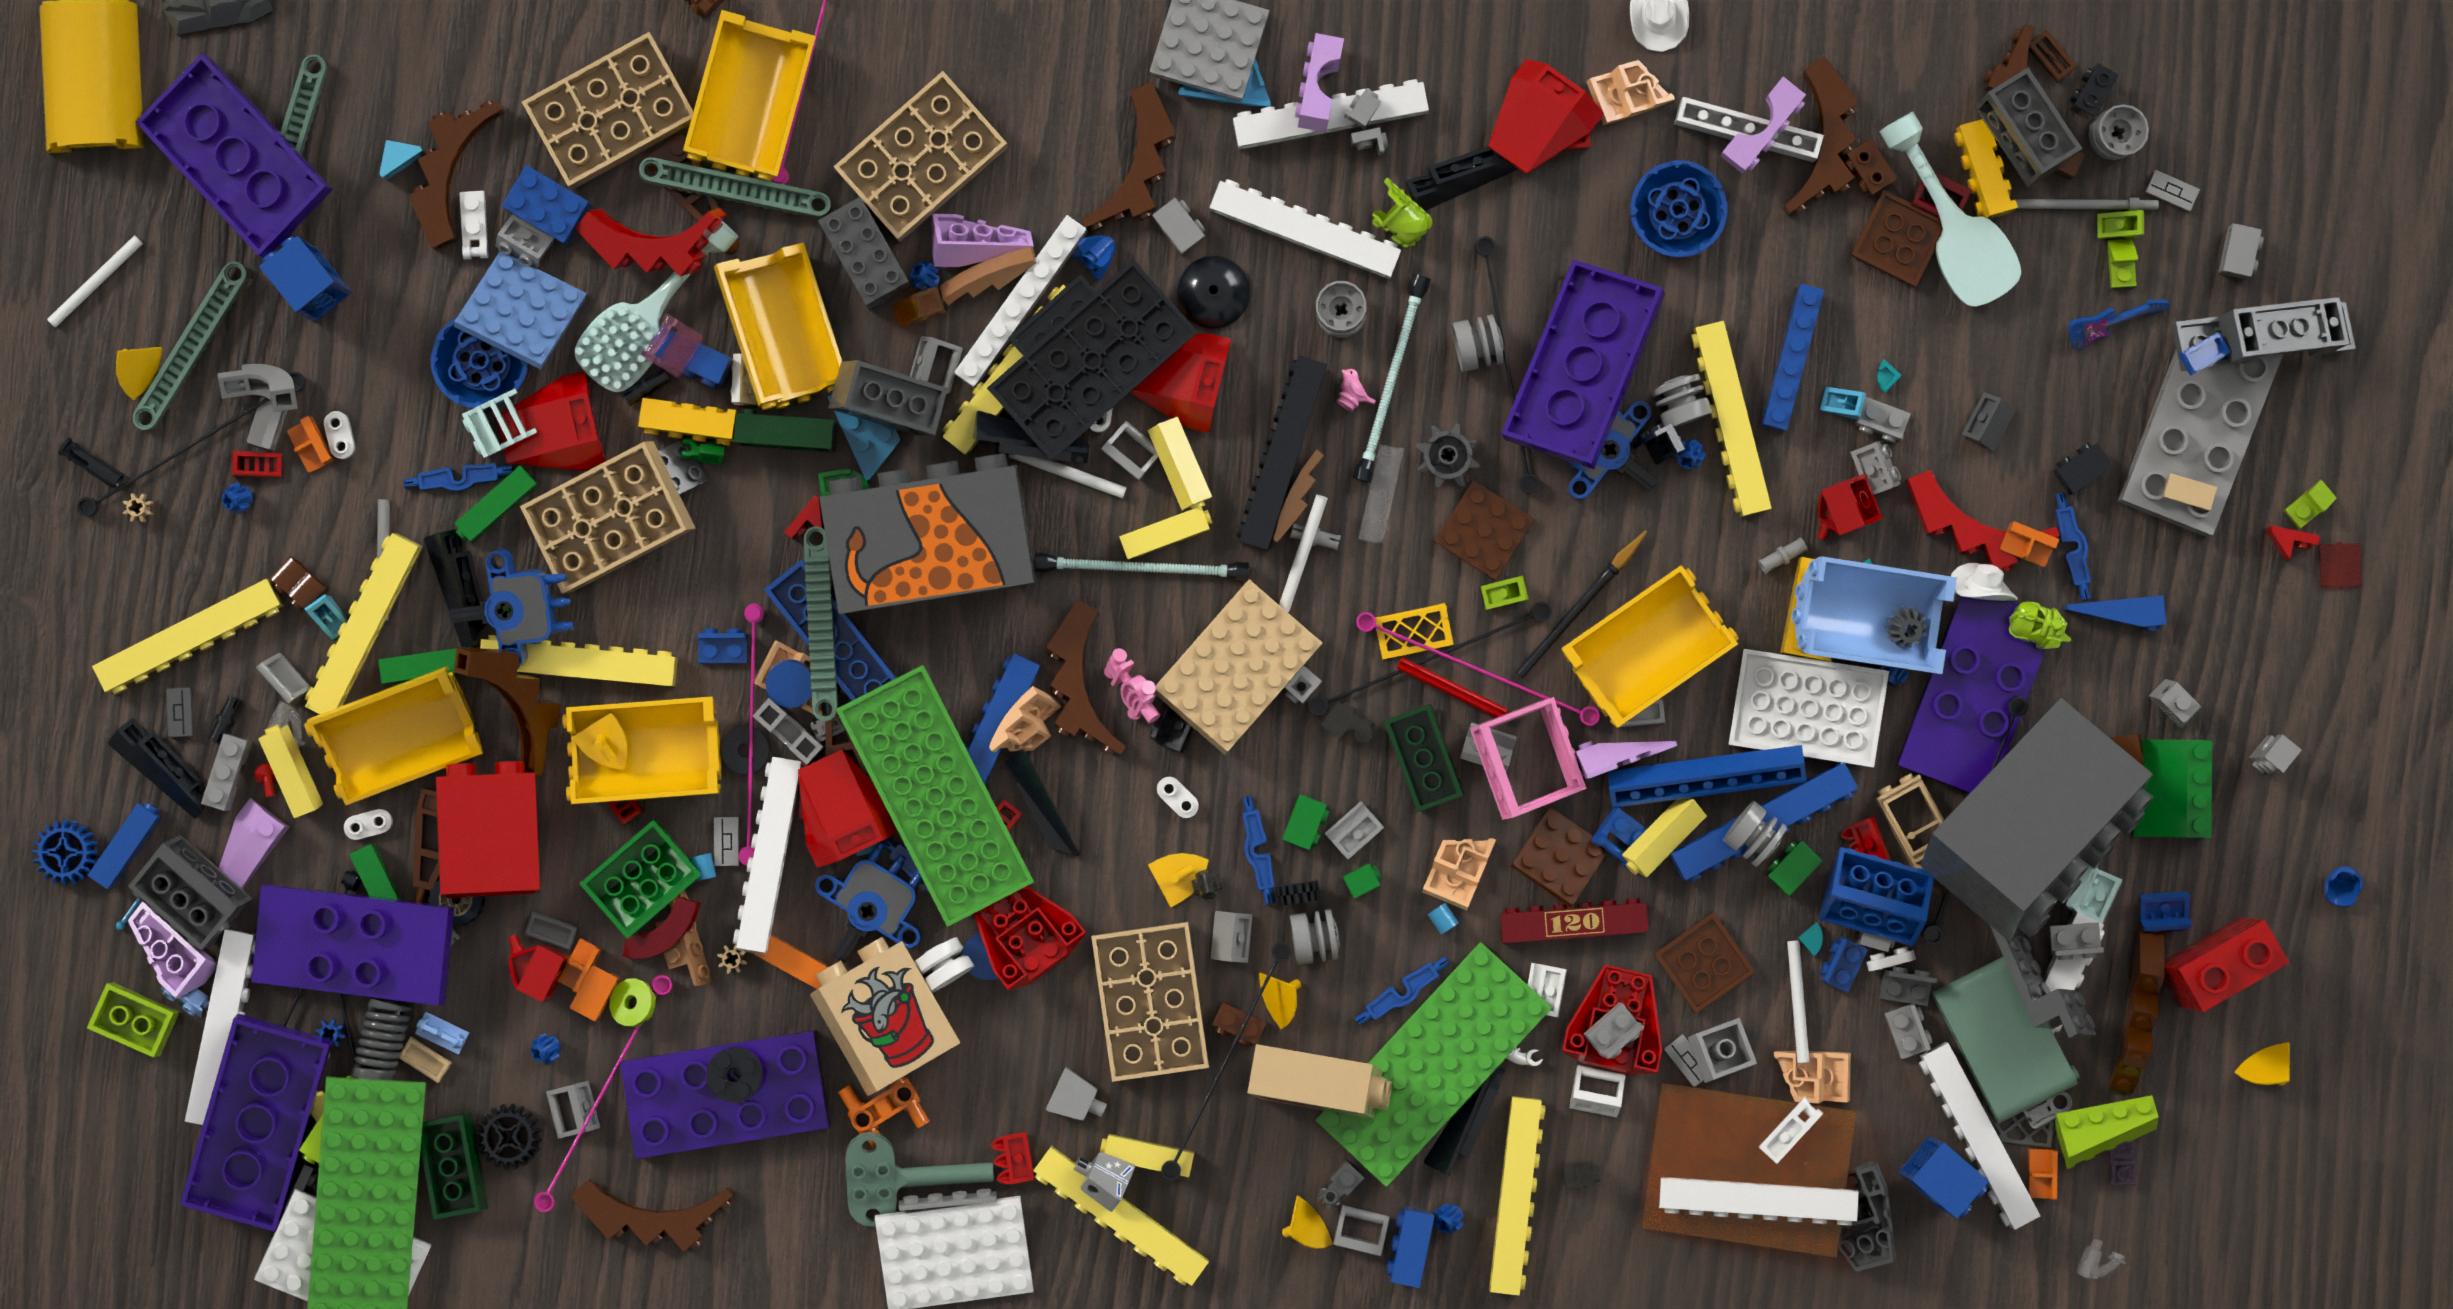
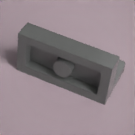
[1961,392,2016,452]

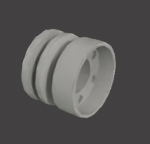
[2088,104,2149,161]
[1316,281,1366,338]
[1452,314,1504,373]
[1651,374,1713,428]
[1722,801,1787,867]
[1290,909,1340,966]

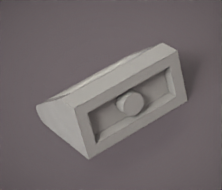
[910,336,963,394]
[1101,421,1159,481]
[256,653,311,705]
[546,1080,601,1139]
[1333,1205,1390,1256]

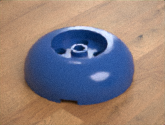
[1630,160,1728,258]
[430,317,528,409]

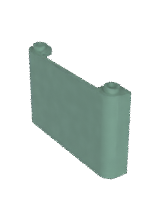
[1930,957,2080,1124]

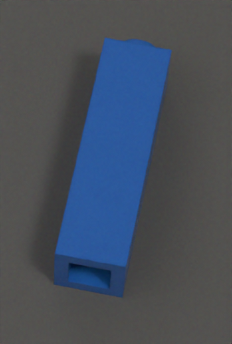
[87,802,163,889]

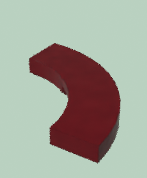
[622,897,701,959]

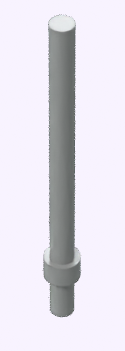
[2012,197,2159,211]

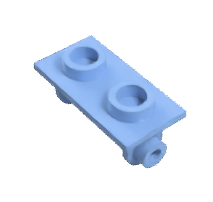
[161,986,210,1018]
[415,1012,470,1055]

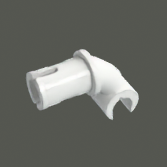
[1507,1048,1543,1066]

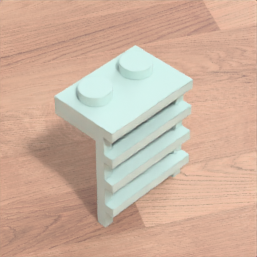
[462,388,537,458]
[2066,866,2123,924]

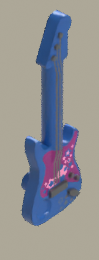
[2068,300,2170,349]

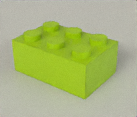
[87,982,180,1058]

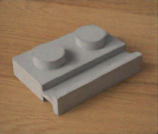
[1324,801,1384,859]

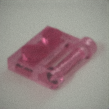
[640,313,704,378]

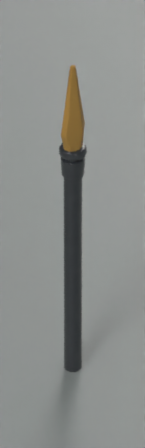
[1515,530,1647,679]

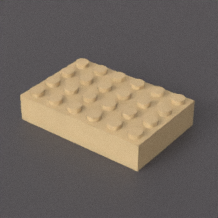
[522,32,694,190]
[834,71,1008,243]
[520,441,696,594]
[1154,579,1322,755]
[1091,922,1209,1082]

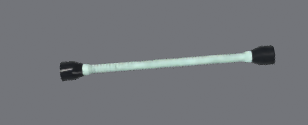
[1353,274,1431,483]
[1035,553,1249,582]

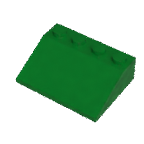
[2133,740,2212,838]
[580,818,702,939]

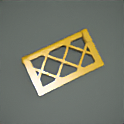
[1375,603,1454,660]

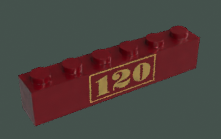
[1499,898,1649,943]

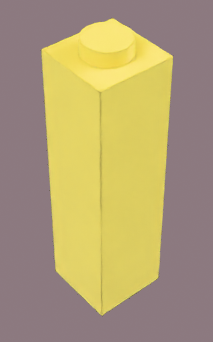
[1147,417,1212,510]
[1119,506,1212,560]
[258,724,323,818]
[1622,798,1707,877]
[1100,1134,1194,1177]

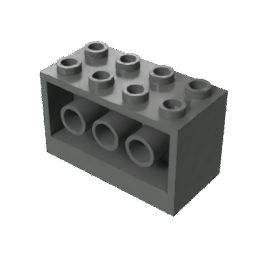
[1975,67,2082,187]
[818,197,912,311]
[828,360,948,436]
[128,835,253,951]

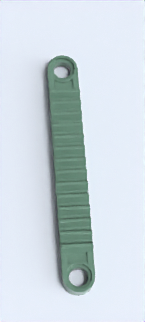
[280,54,328,156]
[639,158,831,218]
[133,261,248,431]
[804,526,838,722]

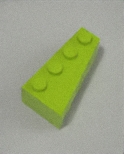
[2055,1095,2159,1169]

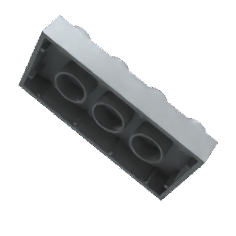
[2117,319,2283,537]

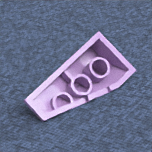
[932,214,1034,268]
[1576,741,1678,779]
[219,798,290,889]
[127,902,218,998]

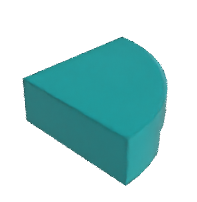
[1877,359,1902,394]
[1798,922,1823,956]

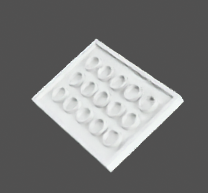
[1729,649,1889,768]
[254,1189,431,1301]
[875,1196,1034,1309]

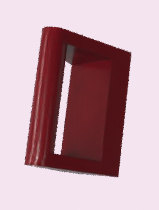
[1911,172,1972,218]

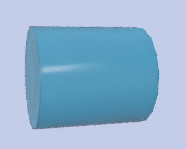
[690,853,716,882]
[1427,902,1459,934]

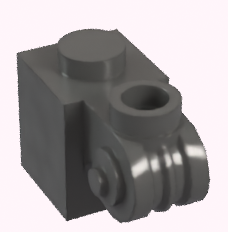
[1316,1159,1364,1210]

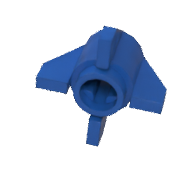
[1072,235,1116,281]

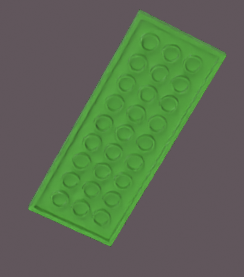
[836,665,1034,927]
[1316,942,1553,1187]
[307,1077,426,1309]

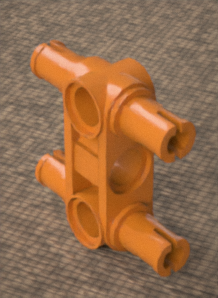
[838,1077,930,1149]

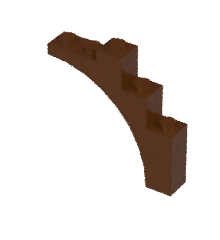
[1984,24,2085,180]
[1782,56,1859,216]
[1081,82,1176,232]
[408,100,505,251]
[1046,599,1126,756]
[453,647,560,775]
[2109,931,2165,1094]
[570,1178,735,1252]

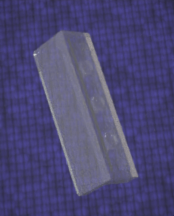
[1358,444,1404,545]

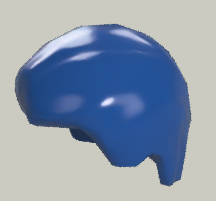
[2324,866,2363,907]

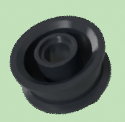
[706,1047,763,1102]

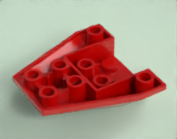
[1488,59,1604,175]
[1130,333,1231,433]
[497,371,606,471]
[798,749,898,868]
[973,886,1086,991]
[1562,964,1662,1075]

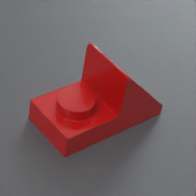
[784,495,824,540]
[2266,526,2320,560]

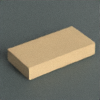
[2162,473,2217,511]
[399,1036,453,1083]

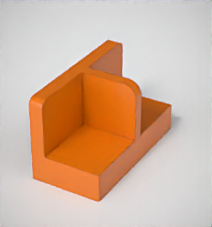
[287,416,335,473]
[2000,521,2059,567]
[558,938,603,993]
[570,965,621,1021]
[2028,1149,2058,1200]

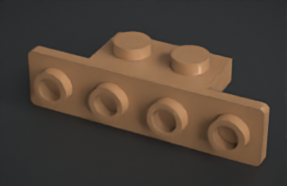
[655,890,712,987]

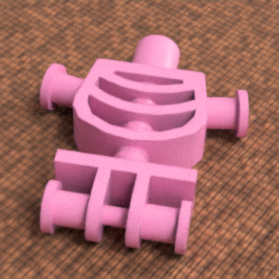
[1104,648,1160,723]

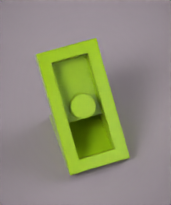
[2097,210,2144,239]
[2107,238,2138,289]
[2283,480,2337,529]
[1481,576,1528,610]

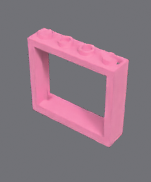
[1470,697,1587,820]

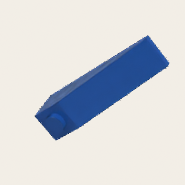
[2063,595,2167,632]

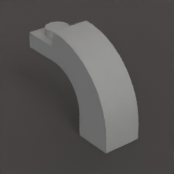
[218,364,298,412]

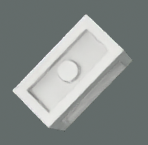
[1569,1065,1625,1118]

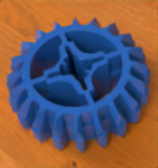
[32,819,99,885]

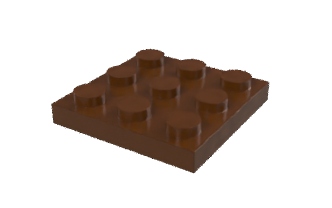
[1850,189,1943,287]
[1434,480,1534,580]
[1510,807,1608,907]
[1653,912,1755,1014]

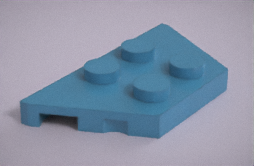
[1178,58,1271,108]
[827,395,901,481]

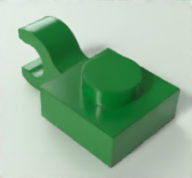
[681,439,725,465]

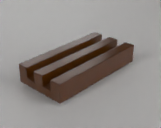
[2029,30,2077,83]

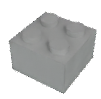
[1688,1018,1757,1083]

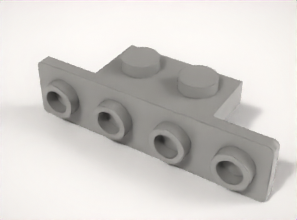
[899,1189,997,1211]

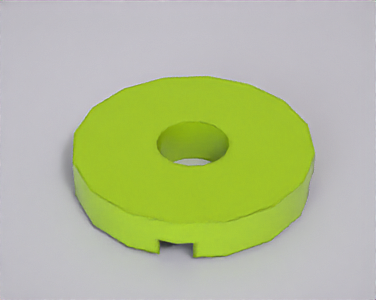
[609,978,656,1027]

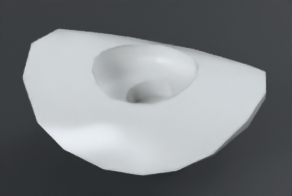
[1630,0,1689,52]
[1951,563,2018,601]

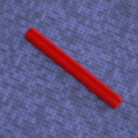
[1397,658,1508,718]

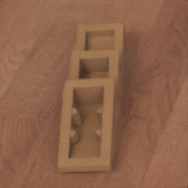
[940,247,1036,305]
[1273,449,1324,544]

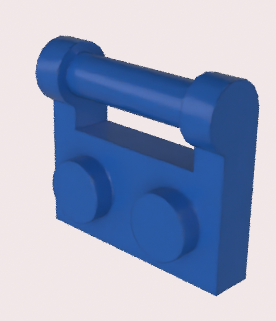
[1591,807,1647,870]

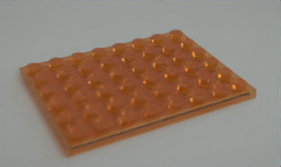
[1642,1083,1856,1258]

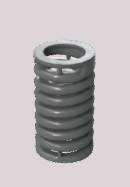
[350,997,413,1080]

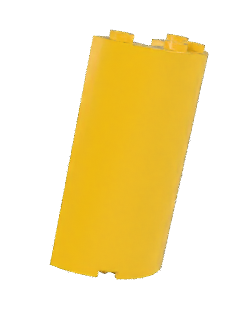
[39,0,144,153]
[683,10,816,181]
[714,242,842,410]
[1561,565,1739,728]
[304,666,483,805]
[563,697,721,804]

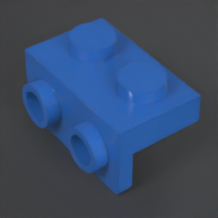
[2139,891,2192,933]

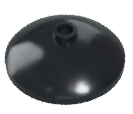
[1177,256,1250,329]

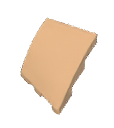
[1586,60,1675,125]
[754,640,822,715]
[989,686,1062,752]
[1422,838,1496,911]
[1774,1051,1851,1104]

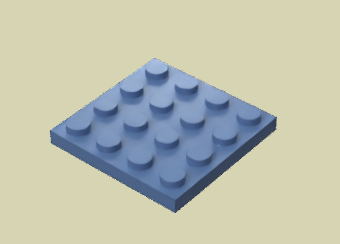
[454,252,587,369]

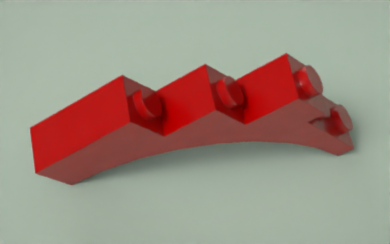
[575,208,727,277]
[1905,470,2060,573]

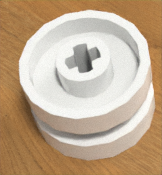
[914,937,975,993]

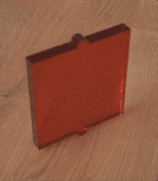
[2319,542,2362,589]

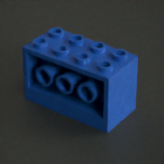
[259,236,353,323]
[1819,847,1934,946]
[1897,1136,1989,1219]

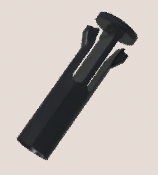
[58,437,124,488]

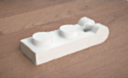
[459,191,489,260]
[1759,1097,1823,1164]

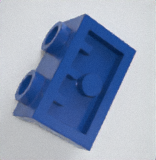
[697,629,748,663]
[1819,936,1868,993]

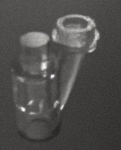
[267,701,305,749]
[2076,1238,2126,1279]

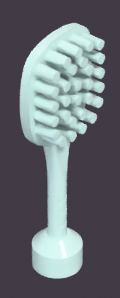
[1879,112,2021,306]
[575,221,738,392]

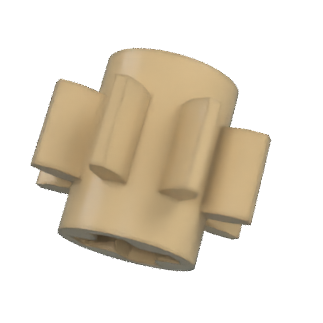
[123,493,154,523]
[717,944,748,974]

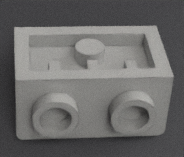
[1350,127,1388,156]
[495,214,554,269]
[1854,397,1911,443]
[1851,440,1901,495]
[1460,723,1517,773]
[2049,922,2104,960]
[1584,1002,1644,1059]
[1884,1004,1933,1059]

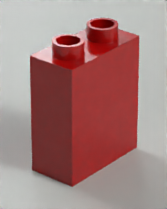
[436,761,540,898]
[2164,917,2289,1012]

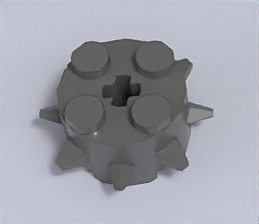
[1415,424,1480,488]

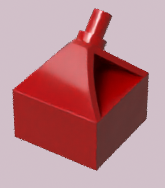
[1817,474,1883,540]
[508,934,570,1002]

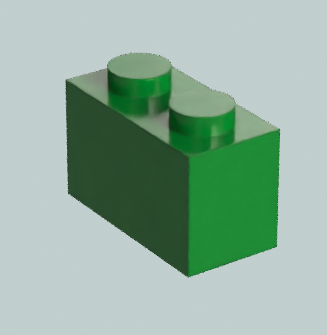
[1282,794,1329,850]
[1765,840,1823,896]
[1342,863,1382,899]

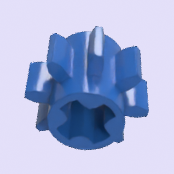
[910,260,940,292]
[1674,439,1706,469]
[222,482,253,514]
[1879,665,1910,686]
[315,1018,347,1047]
[530,1033,561,1065]
[1434,1203,1464,1235]

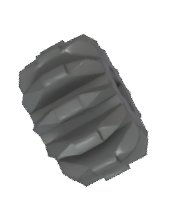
[1885,606,1928,648]

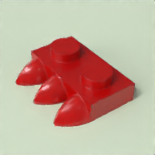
[1840,816,1891,861]
[990,1131,1035,1184]

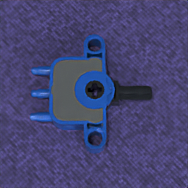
[1562,401,1658,500]
[449,549,574,668]
[815,842,922,963]

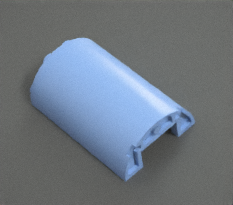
[1791,557,1957,674]

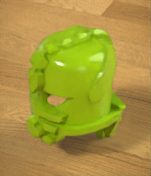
[1372,178,1432,248]
[2009,602,2071,649]

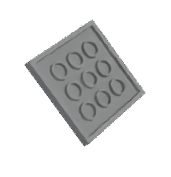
[1149,0,1269,101]

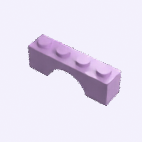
[1295,33,1344,132]
[1720,77,1806,174]

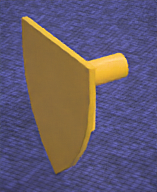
[116,347,162,400]
[572,712,628,770]
[1148,853,1209,907]
[1259,973,1301,1029]
[2235,1042,2290,1086]
[1282,1195,1333,1249]

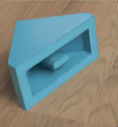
[379,140,425,181]
[1820,387,1866,420]
[305,594,348,640]

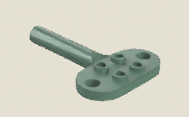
[845,1132,994,1227]

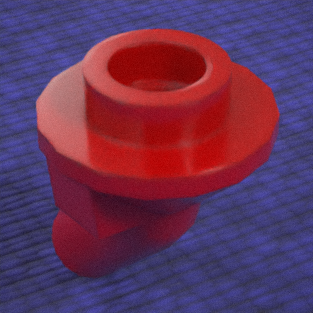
[254,763,277,797]

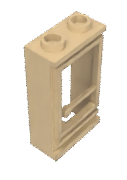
[1874,773,1944,870]

